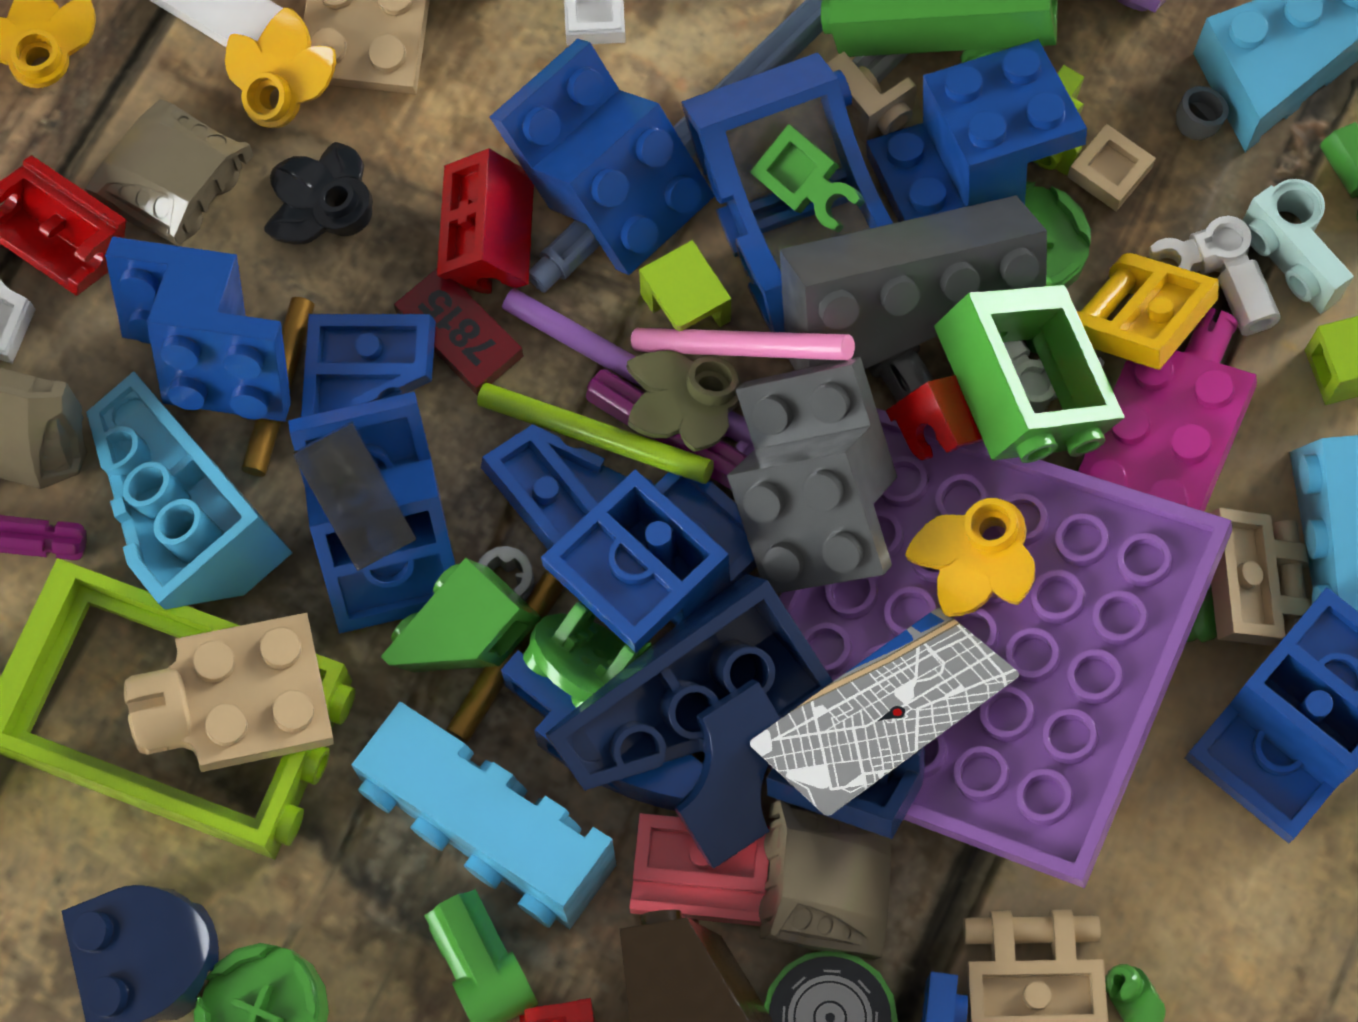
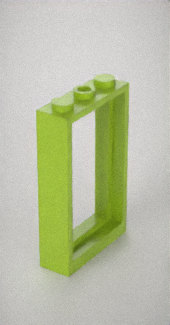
[0,558,356,860]

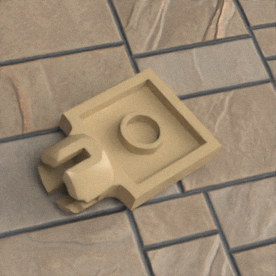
[303,0,430,95]
[124,613,334,772]

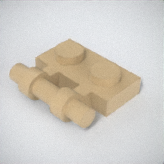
[1210,508,1312,646]
[963,909,1108,1022]

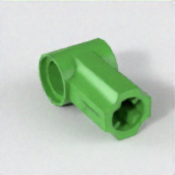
[424,889,539,1022]

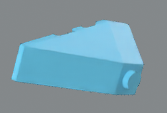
[86,371,293,609]

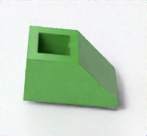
[381,558,542,673]

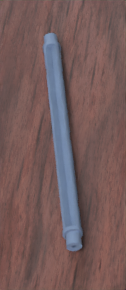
[529,0,823,293]

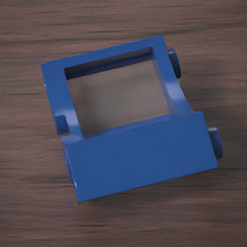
[681,52,893,332]

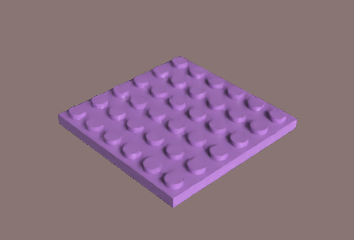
[767,408,1232,889]

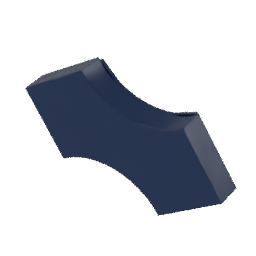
[674,679,780,868]

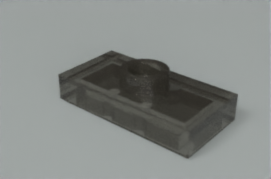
[293,421,416,571]

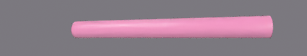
[631,328,855,361]

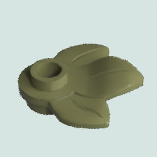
[626,351,741,451]

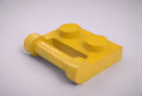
[1077,253,1219,370]

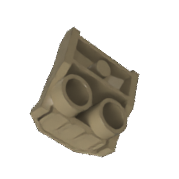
[86,99,254,246]
[0,368,87,489]
[759,800,891,960]

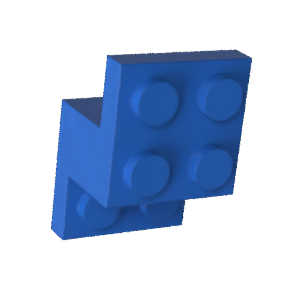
[489,38,715,275]
[866,39,1087,222]
[105,236,291,422]
[288,391,456,634]
[541,469,757,653]
[1184,587,1358,844]

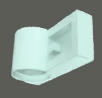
[1242,179,1354,315]

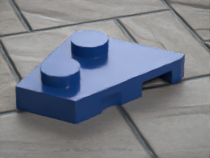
[301,314,436,417]
[481,424,654,550]

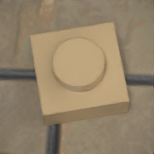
[1067,124,1156,212]

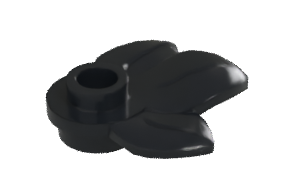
[264,142,373,245]

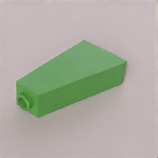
[821,0,1058,57]

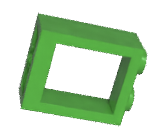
[934,285,1125,463]

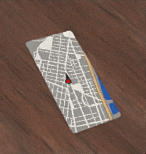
[750,608,1019,815]

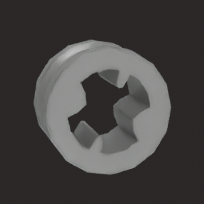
[478,546,534,602]

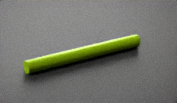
[477,382,714,484]

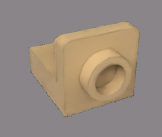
[827,52,917,145]

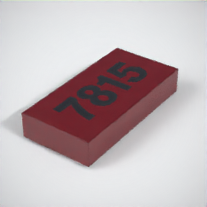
[394,268,524,396]

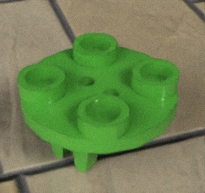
[523,601,652,708]

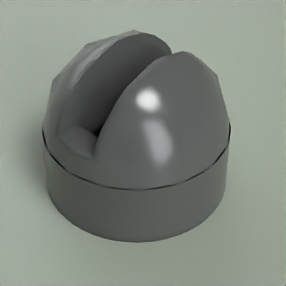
[1175,86,1229,141]

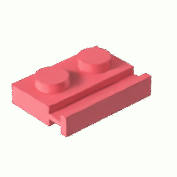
[629,813,770,926]

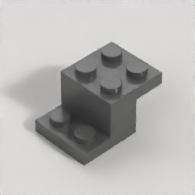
[727,357,897,594]

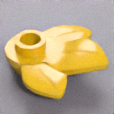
[0,0,96,88]
[225,7,336,128]
[905,498,1035,617]

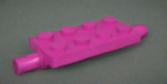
[1078,308,1257,511]

